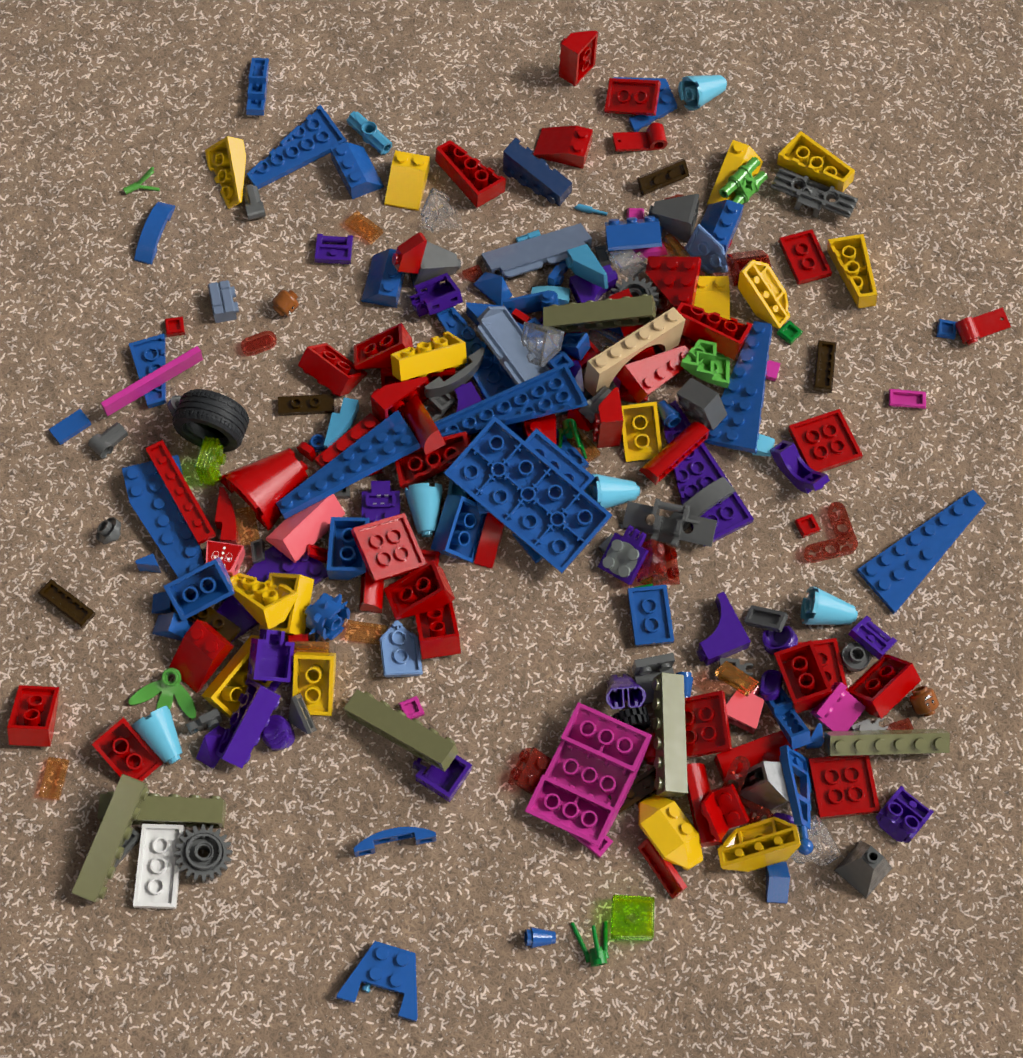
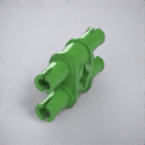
[719,157,768,204]

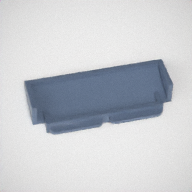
[481,223,592,278]
[476,306,551,385]

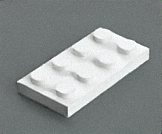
[133,824,185,909]

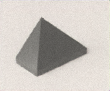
[288,693,317,734]

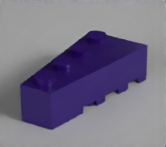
[216,678,281,768]

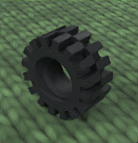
[612,707,651,730]

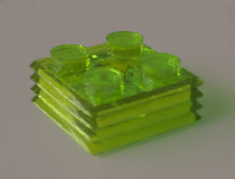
[194,436,226,486]
[611,894,655,941]

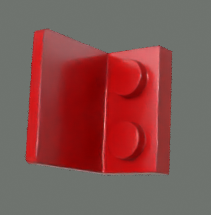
[701,783,749,841]

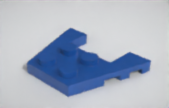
[614,77,677,132]
[336,941,418,1022]

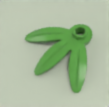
[128,668,196,719]

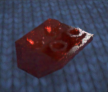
[727,249,772,286]
[637,539,680,586]

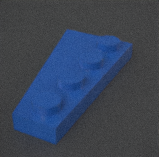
[129,334,166,409]

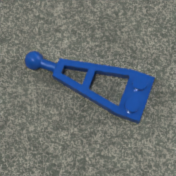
[779,745,813,855]

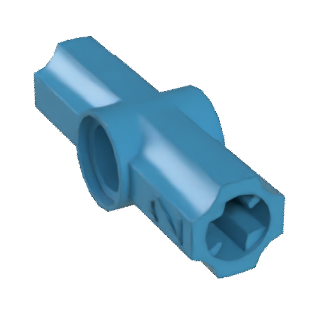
[347,111,392,155]

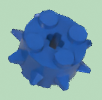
[305,593,350,642]

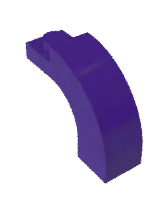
[770,440,830,494]

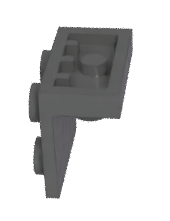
[632,653,675,705]

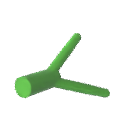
[123,167,160,195]

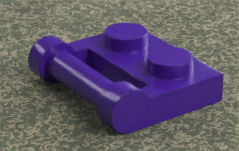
[315,234,354,264]
[848,616,898,660]

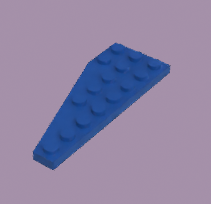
[122,455,204,578]

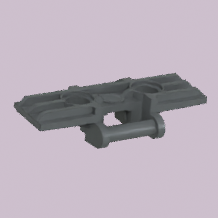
[771,168,858,219]
[622,498,717,547]

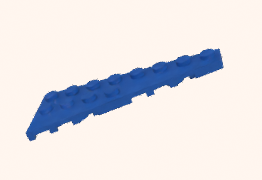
[704,321,772,454]
[434,363,588,437]
[276,411,421,519]
[857,489,986,614]

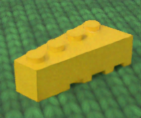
[777,131,855,192]
[827,234,878,308]
[391,331,467,381]

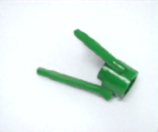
[558,418,587,459]
[571,921,609,967]

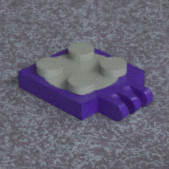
[597,525,649,585]

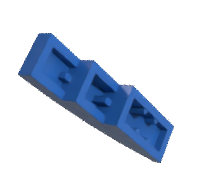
[246,58,269,116]

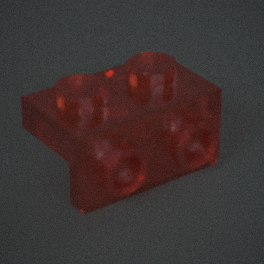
[508,747,552,795]

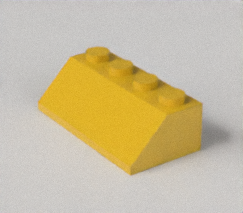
[201,635,272,718]

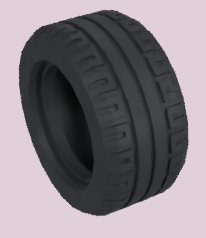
[172,389,249,452]

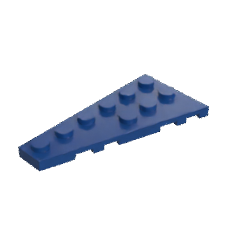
[247,104,347,189]

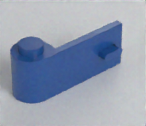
[503,290,559,315]

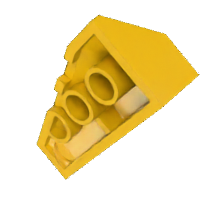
[205,136,246,209]
[707,140,763,205]
[230,573,298,629]

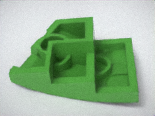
[681,339,730,388]

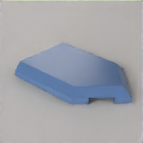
[683,224,729,274]
[379,620,423,678]

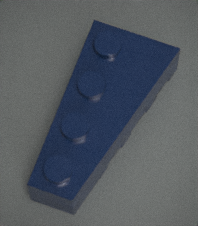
[503,138,572,206]

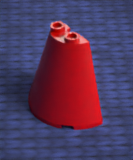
[219,448,308,531]

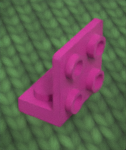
[810,682,866,731]

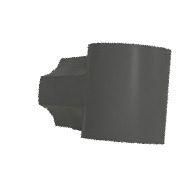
[243,184,266,220]
[578,386,611,424]
[88,422,128,459]

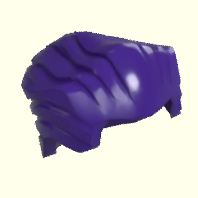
[763,626,798,655]
[261,715,295,751]

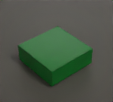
[777,320,803,345]

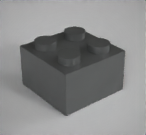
[676,378,727,430]

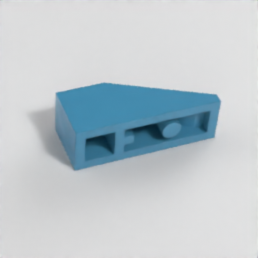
[565,244,608,289]

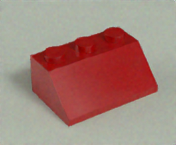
[558,30,598,86]
[298,343,368,397]
[592,387,624,448]
[774,640,832,713]
[848,654,921,719]

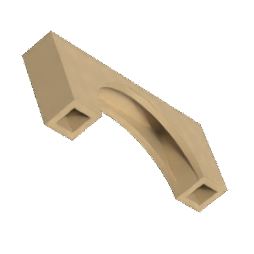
[583,307,686,397]

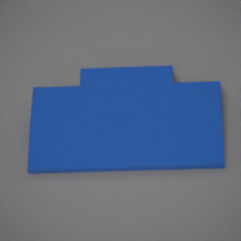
[444,416,612,574]

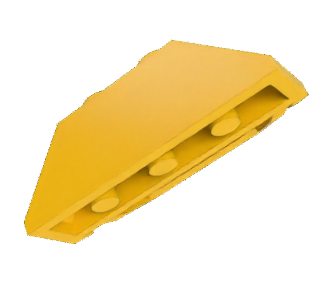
[738,260,790,329]
[638,794,703,871]
[717,817,801,872]

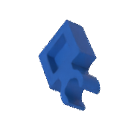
[548,261,568,286]

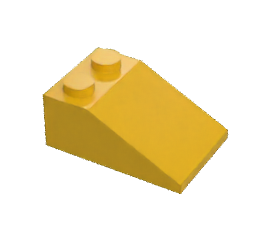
[384,150,430,211]
[694,276,730,320]
[621,402,662,462]
[292,651,336,716]

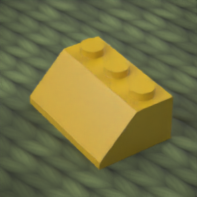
[259,572,314,636]

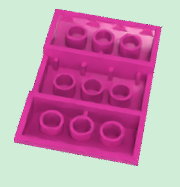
[525,702,652,846]

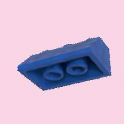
[330,142,384,199]
[700,200,744,256]
[605,216,662,251]
[361,249,406,308]
[431,495,487,563]
[327,517,370,580]
[163,557,235,621]

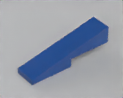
[759,686,811,750]

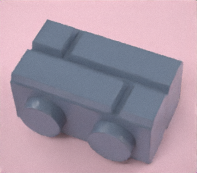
[208,280,239,323]

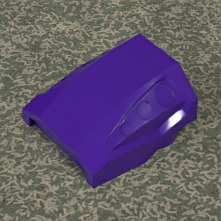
[876,786,934,843]

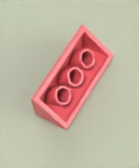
[266,494,345,563]

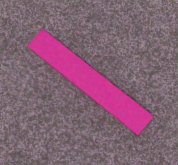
[101,346,203,417]

